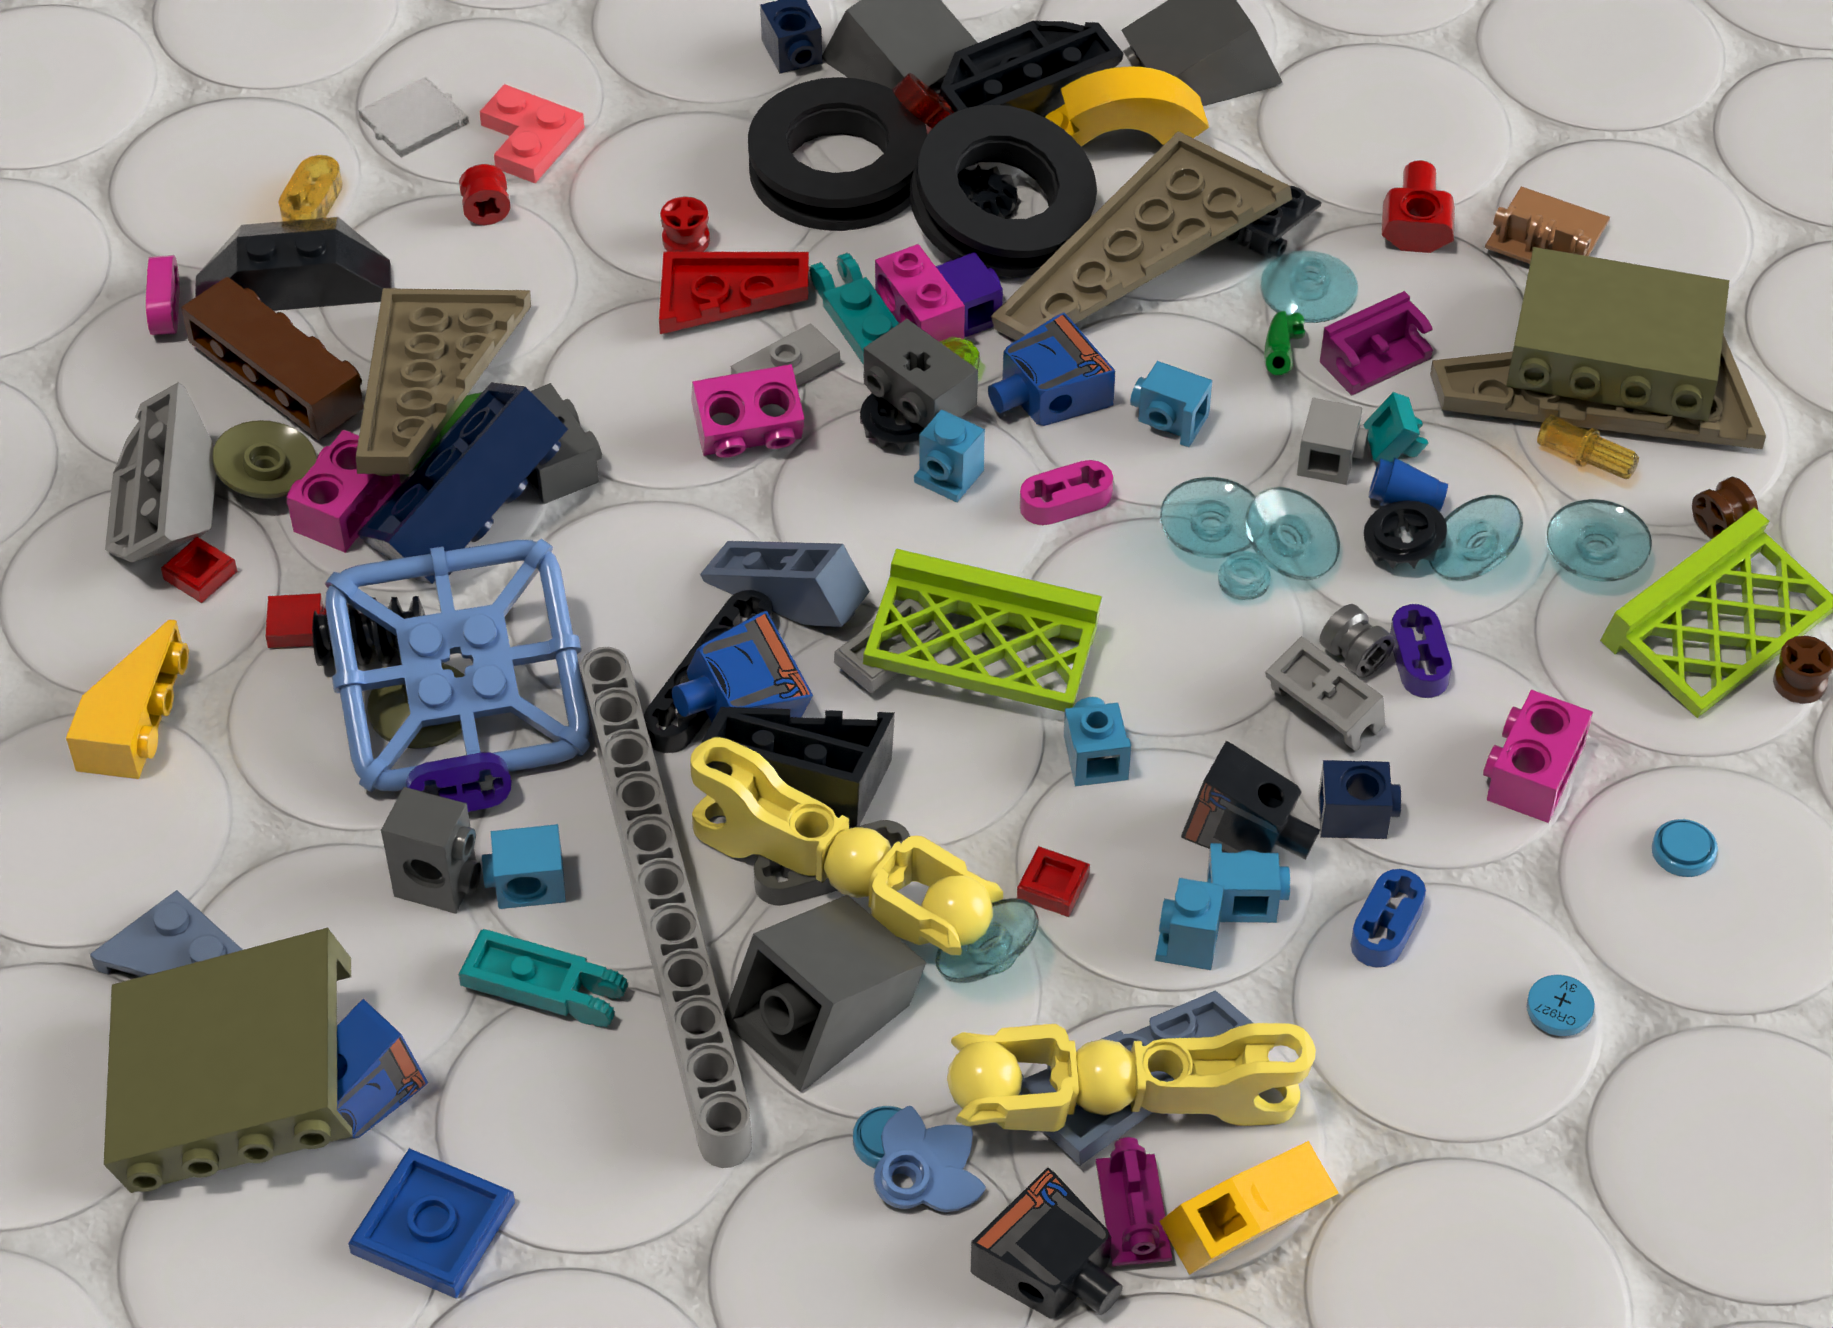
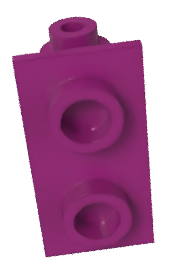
[1095,1137,1172,1266]

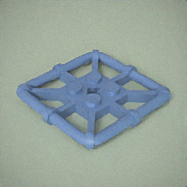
[325,539,591,792]

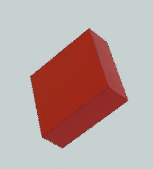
[161,537,238,603]
[265,593,323,648]
[1017,846,1090,917]

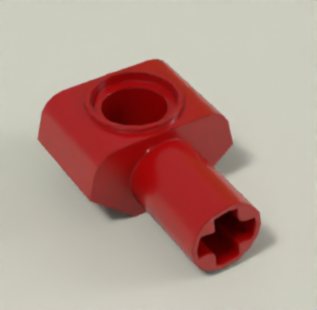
[1382,160,1455,253]

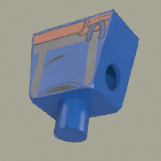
[988,312,1115,426]
[672,611,813,722]
[337,999,428,1139]

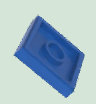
[348,1148,515,1298]

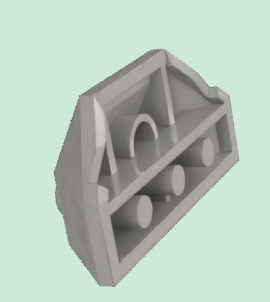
[105,382,216,562]

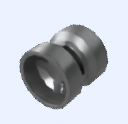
[1319,604,1395,678]

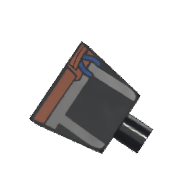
[1181,741,1320,860]
[970,1167,1123,1318]

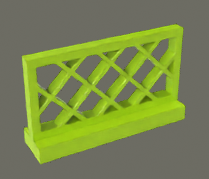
[1600,507,1833,718]
[863,549,1102,712]

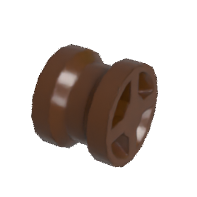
[1692,477,1758,539]
[1773,635,1833,704]

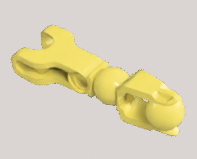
[690,737,1003,955]
[947,1023,1316,1132]

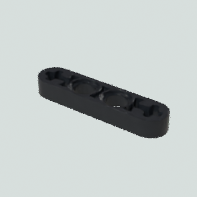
[644,590,773,753]

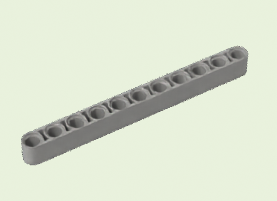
[581,647,752,1168]

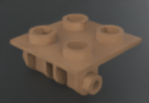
[1485,186,1610,264]

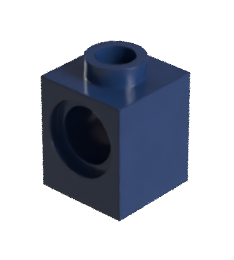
[760,0,823,74]
[1318,760,1401,839]

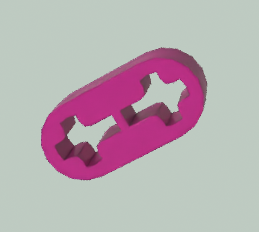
[146,255,180,335]
[1020,460,1113,525]

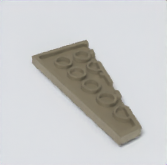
[991,131,1292,341]
[356,288,531,476]
[1430,334,1766,449]

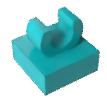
[1363,392,1429,462]

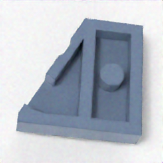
[90,890,243,977]

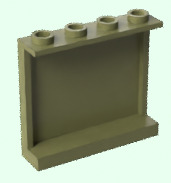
[1506,247,1730,422]
[103,927,353,1193]

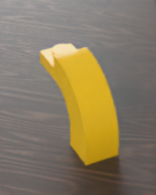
[1045,66,1209,147]

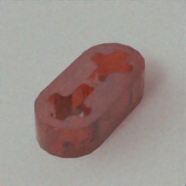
[892,73,955,129]

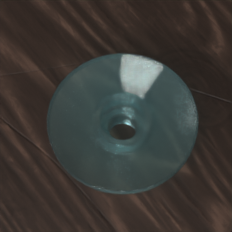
[1260,251,1358,323]
[1160,477,1264,558]
[1245,487,1340,580]
[1429,495,1523,581]
[1546,499,1652,582]
[936,898,1039,983]

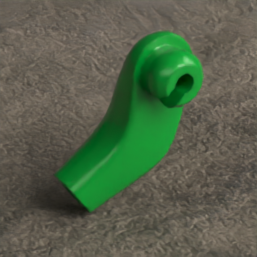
[1264,311,1305,375]

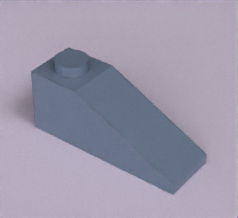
[700,541,870,627]

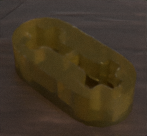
[278,155,343,221]

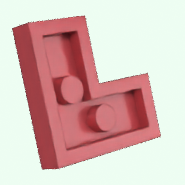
[479,84,585,183]

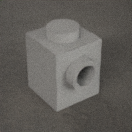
[1297,398,1369,485]

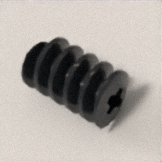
[312,596,425,666]

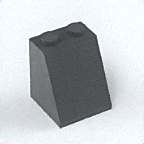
[822,0,978,110]
[1121,0,1282,106]
[724,895,927,1091]

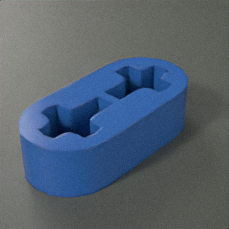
[1350,869,1426,968]

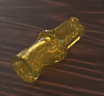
[1537,414,1639,479]

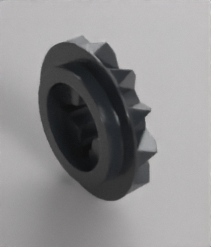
[957,164,1017,218]
[860,393,924,451]
[1364,500,1447,569]

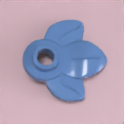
[873,1105,986,1212]

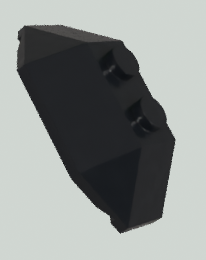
[940,21,1124,117]
[195,217,392,311]

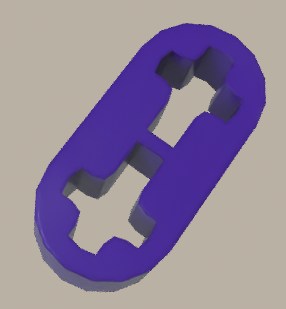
[1390,604,1452,698]
[406,752,512,812]

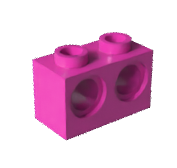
[875,244,965,351]
[691,364,805,458]
[286,430,401,553]
[1483,689,1593,823]

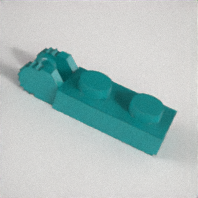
[809,253,899,365]
[458,929,629,1028]

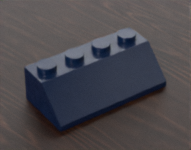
[357,382,568,584]

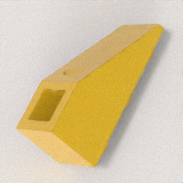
[66,620,189,779]
[1159,1141,1339,1275]

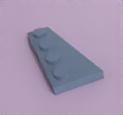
[1019,990,1253,1166]

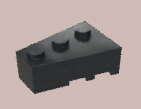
[701,707,895,828]

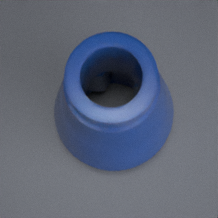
[1368,457,1448,512]

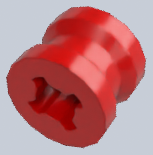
[459,164,511,225]
[660,196,710,252]

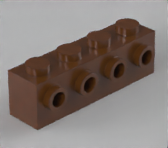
[181,277,364,441]

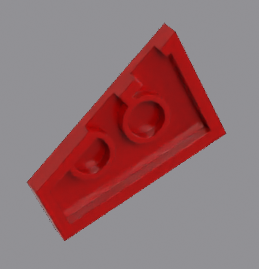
[659,252,809,334]

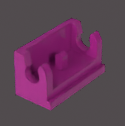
[1320,291,1433,396]

